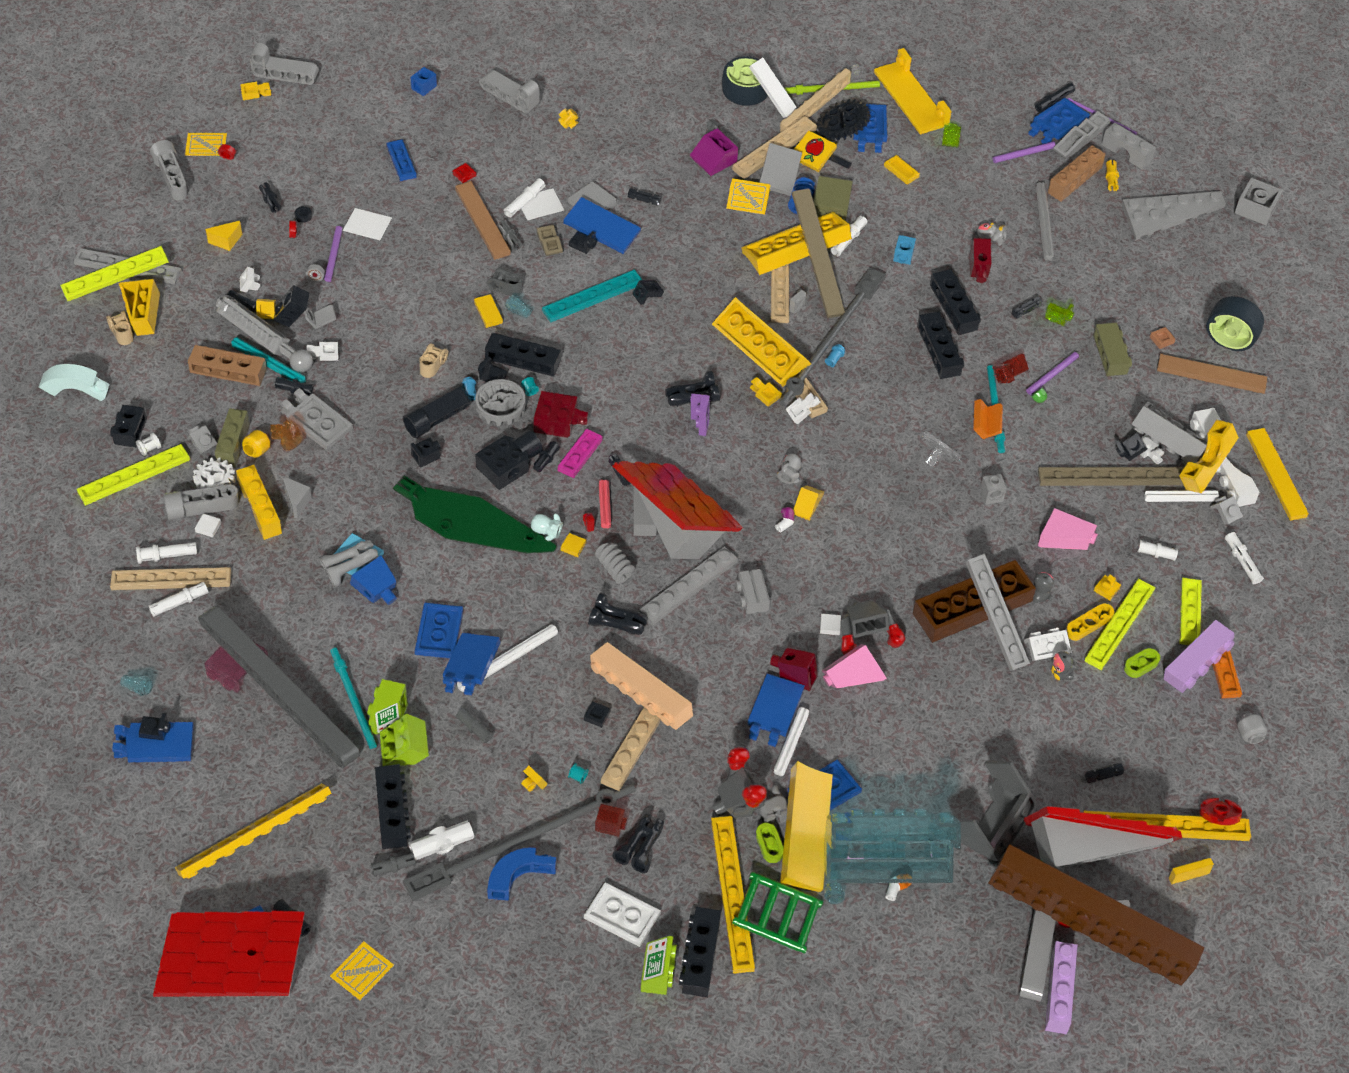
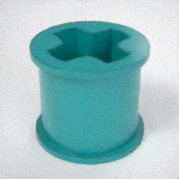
[521,377,539,396]
[568,763,589,784]

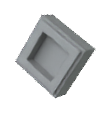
[789,290,806,314]

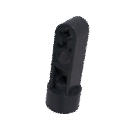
[403,387,472,438]

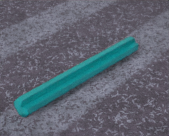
[231,337,306,383]

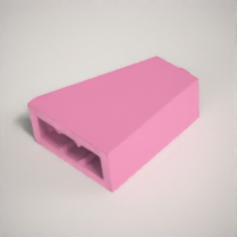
[1038,508,1098,550]
[822,644,887,688]

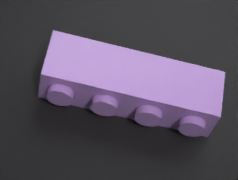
[1164,620,1235,693]
[1045,941,1077,1034]

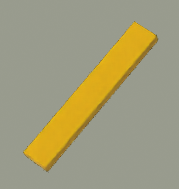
[1246,428,1309,521]

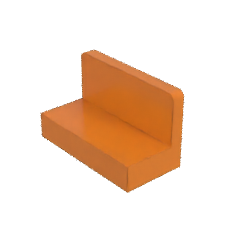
[973,399,1003,439]

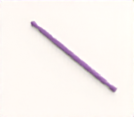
[1068,98,1137,135]

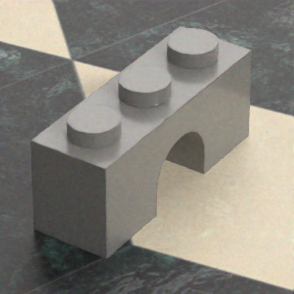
[1102,123,1156,170]

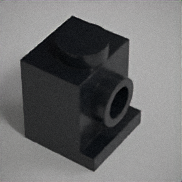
[410,438,441,468]

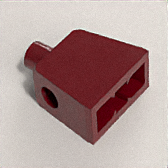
[969,238,992,283]
[770,648,818,691]

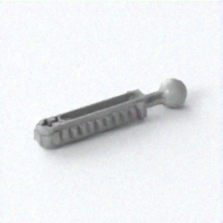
[216,295,313,373]

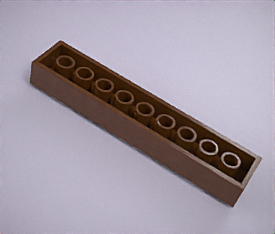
[988,844,1205,986]

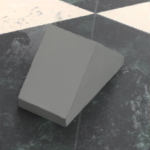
[283,478,312,519]

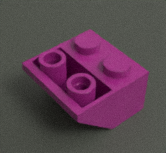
[690,128,738,176]

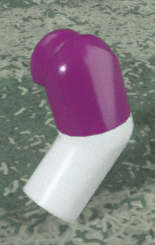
[775,507,794,533]

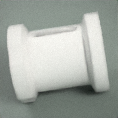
[136,433,161,456]

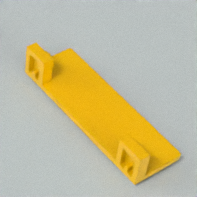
[874,48,952,134]

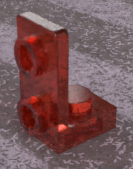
[993,353,1029,383]

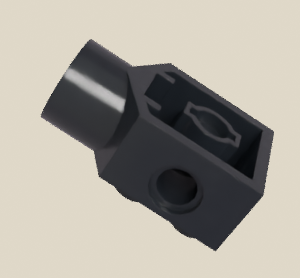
[475,430,543,490]

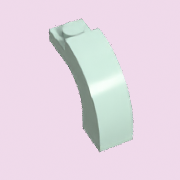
[38,364,110,401]

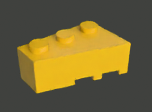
[119,279,160,336]

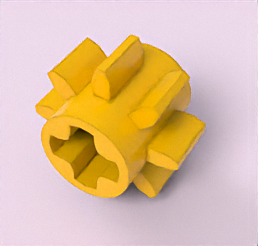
[558,108,579,129]

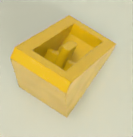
[205,221,242,251]
[793,485,824,521]

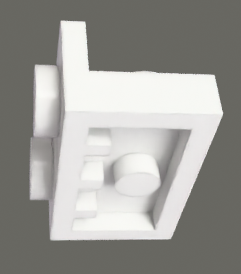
[1024,628,1072,661]

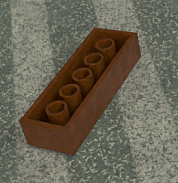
[913,560,1036,643]

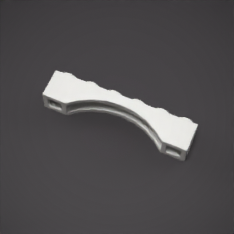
[1190,408,1260,507]

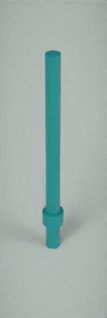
[987,365,1006,453]
[330,648,377,749]

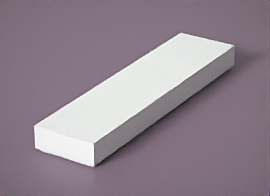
[749,58,797,119]

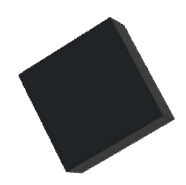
[584,701,611,728]

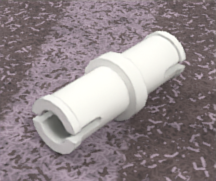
[1137,540,1178,561]

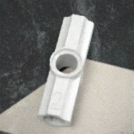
[408,820,474,861]

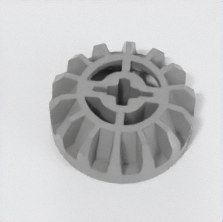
[475,379,526,426]

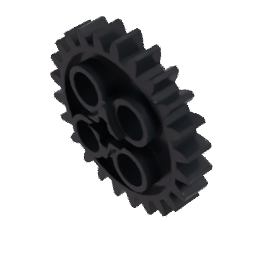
[817,99,871,141]

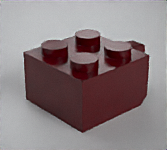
[534,391,589,438]

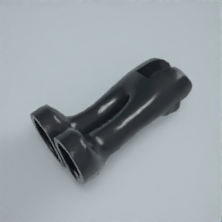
[665,371,720,407]
[588,592,648,635]
[612,813,664,874]

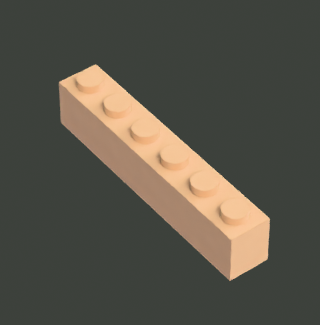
[590,642,693,730]

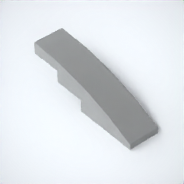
[1053,111,1110,158]

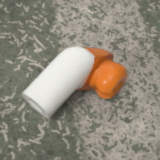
[886,875,912,901]

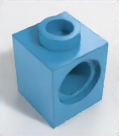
[893,235,916,265]

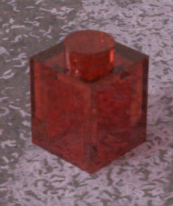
[595,804,628,837]

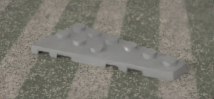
[1122,191,1226,241]

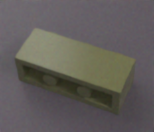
[1093,323,1132,376]
[215,408,250,468]

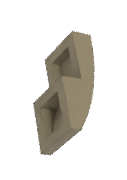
[536,225,563,256]

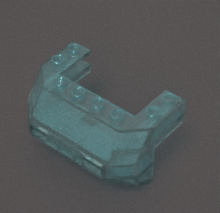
[824,809,961,883]

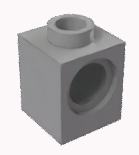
[980,474,1007,505]

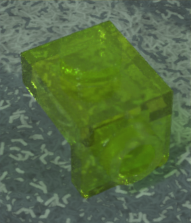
[942,123,961,148]
[1045,302,1075,326]

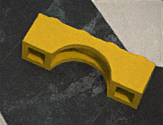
[1179,420,1239,494]
[236,465,282,540]

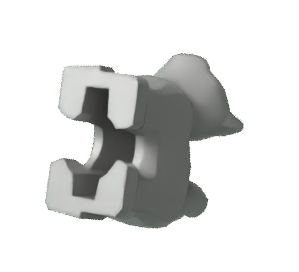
[759,785,787,825]

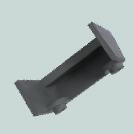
[947,760,1037,861]

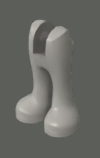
[319,540,378,588]

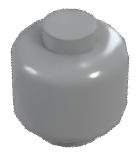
[1237,713,1267,744]

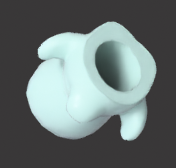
[531,514,563,541]

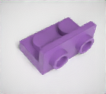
[691,394,710,436]

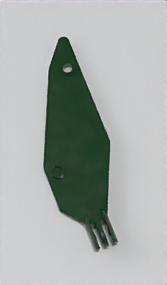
[393,475,556,553]

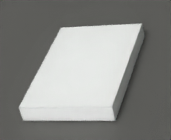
[584,882,661,947]

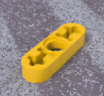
[1066,603,1114,641]

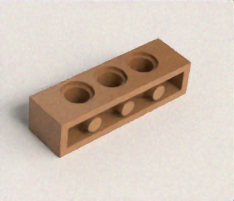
[1048,145,1105,202]
[188,345,267,386]

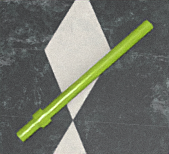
[784,81,880,95]

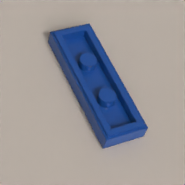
[386,139,417,181]

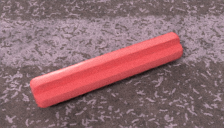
[599,480,611,529]

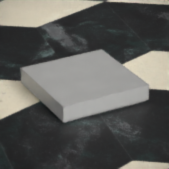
[568,181,616,210]

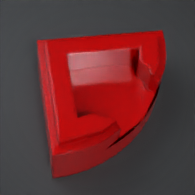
[582,512,594,532]

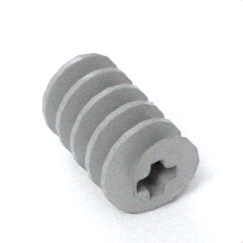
[595,543,635,584]

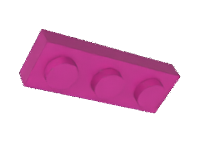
[558,429,603,478]

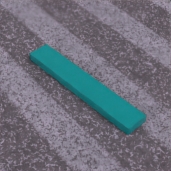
[542,269,642,323]

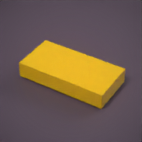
[884,155,920,185]
[474,294,503,328]
[1169,858,1214,884]

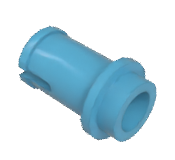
[825,344,845,367]
[462,377,476,401]

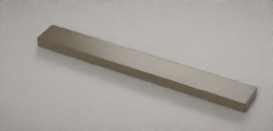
[792,189,845,318]
[1038,467,1185,486]

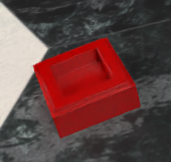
[452,163,477,183]

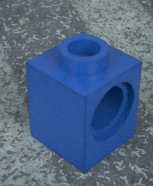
[410,67,437,96]

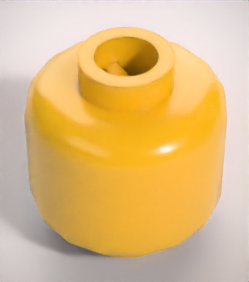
[242,430,270,458]

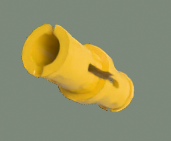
[1105,160,1119,191]

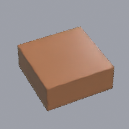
[1150,327,1176,349]

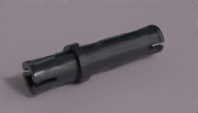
[1035,83,1075,113]

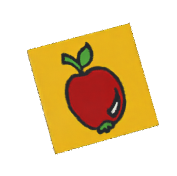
[794,130,837,172]

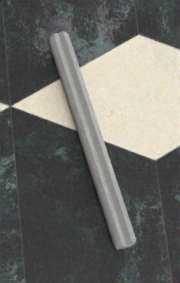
[1036,182,1054,261]

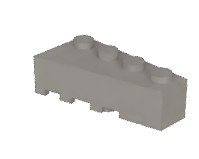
[1132,402,1207,463]

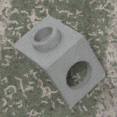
[304,305,336,329]

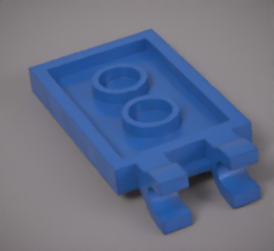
[1028,98,1090,144]
[853,104,887,153]
[443,633,501,695]
[748,674,805,747]
[112,722,194,762]

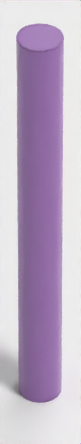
[993,142,1056,163]
[324,226,343,282]
[1026,352,1079,395]

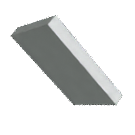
[759,143,802,196]

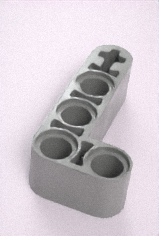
[250,43,319,85]
[479,70,539,114]

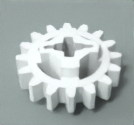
[193,458,235,489]

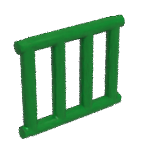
[732,872,823,953]

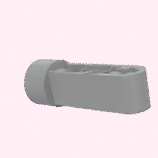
[150,140,187,200]
[164,484,239,520]

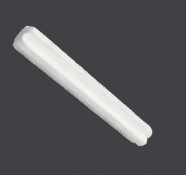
[1144,490,1219,502]
[774,707,809,776]

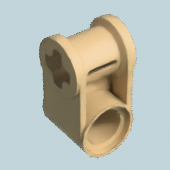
[106,311,134,345]
[419,343,448,378]

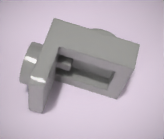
[187,425,217,455]
[1210,496,1243,525]

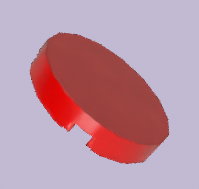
[1200,798,1242,826]

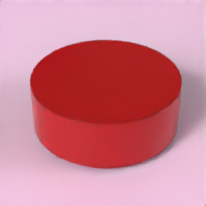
[218,144,236,160]
[289,220,296,238]

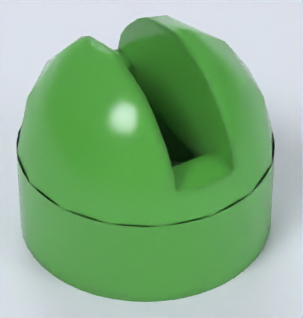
[1031,387,1047,403]

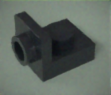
[569,231,597,254]
[632,280,664,305]
[478,356,507,382]
[1115,433,1148,461]
[138,713,171,741]

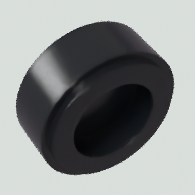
[294,206,312,223]

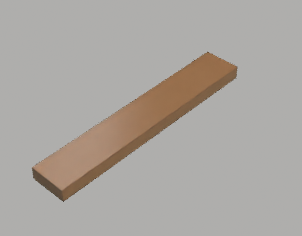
[455,181,511,260]
[1157,354,1267,394]

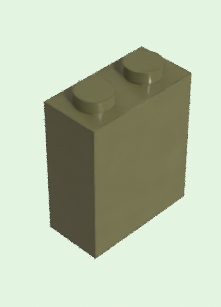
[814,176,853,221]

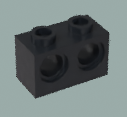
[273,285,309,327]
[110,405,147,448]

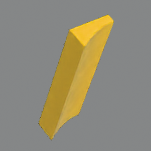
[741,212,852,275]
[712,297,811,387]
[780,761,833,892]

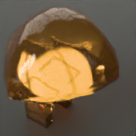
[270,420,303,451]

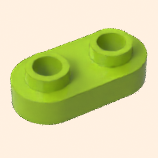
[1124,648,1160,678]
[756,823,784,863]

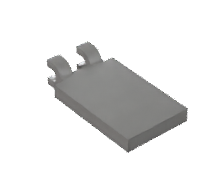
[281,388,353,450]

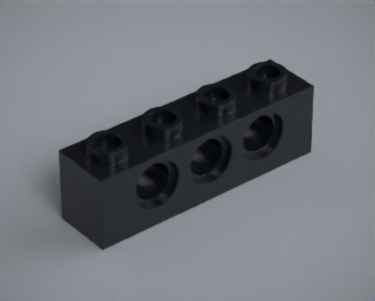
[930,269,981,336]
[917,311,964,379]
[485,333,561,377]
[375,764,411,850]
[679,907,721,998]

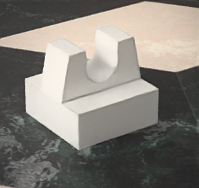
[240,267,260,292]

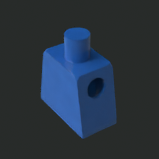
[350,556,397,605]

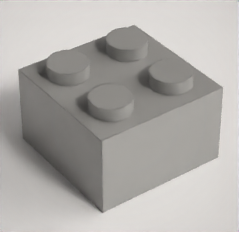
[1235,178,1283,226]

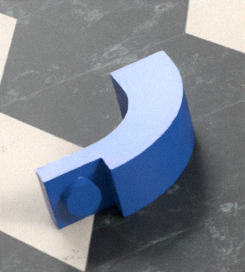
[487,848,556,901]

